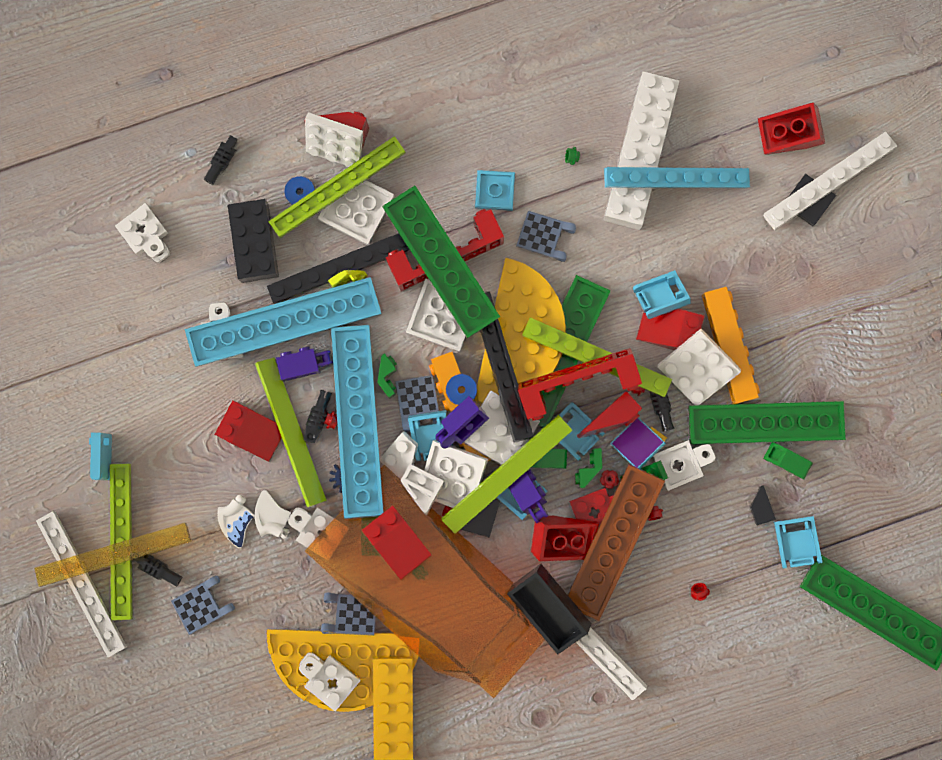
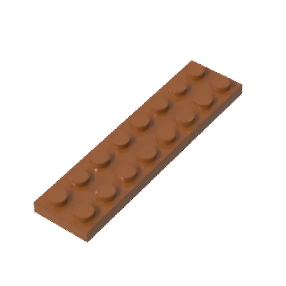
[568,464,665,621]

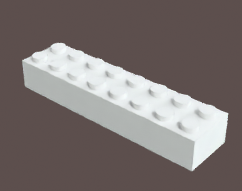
[603,72,679,230]

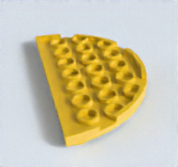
[474,258,566,406]
[267,629,423,712]

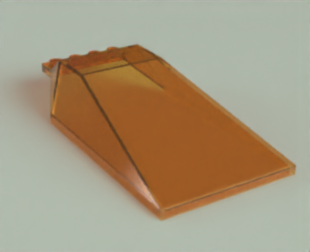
[305,465,545,698]

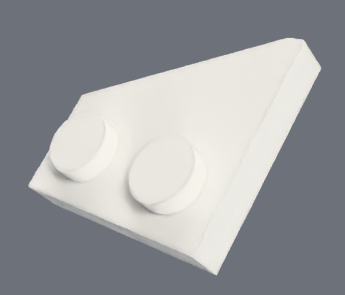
[379,431,418,480]
[400,464,444,515]

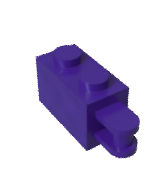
[276,347,333,382]
[435,396,489,449]
[508,469,549,523]

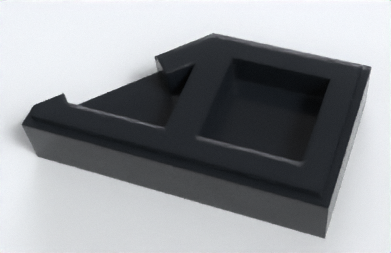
[750,485,776,526]

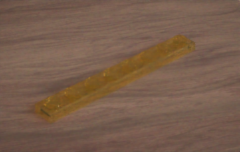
[34,523,192,587]

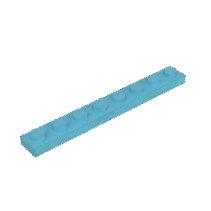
[604,167,750,188]

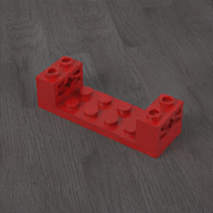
[386,209,504,291]
[518,348,642,421]

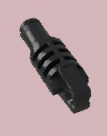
[204,135,237,185]
[303,390,332,443]
[650,392,675,432]
[131,552,183,587]

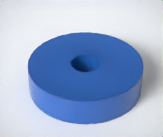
[284,176,315,205]
[446,374,477,405]

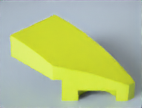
[328,270,368,288]

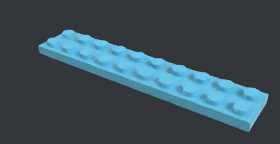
[184,277,381,367]
[331,325,383,519]

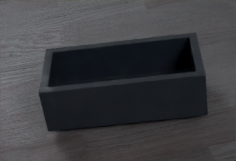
[227,199,279,283]
[507,564,592,655]

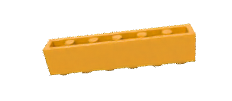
[701,287,760,404]
[429,351,492,462]

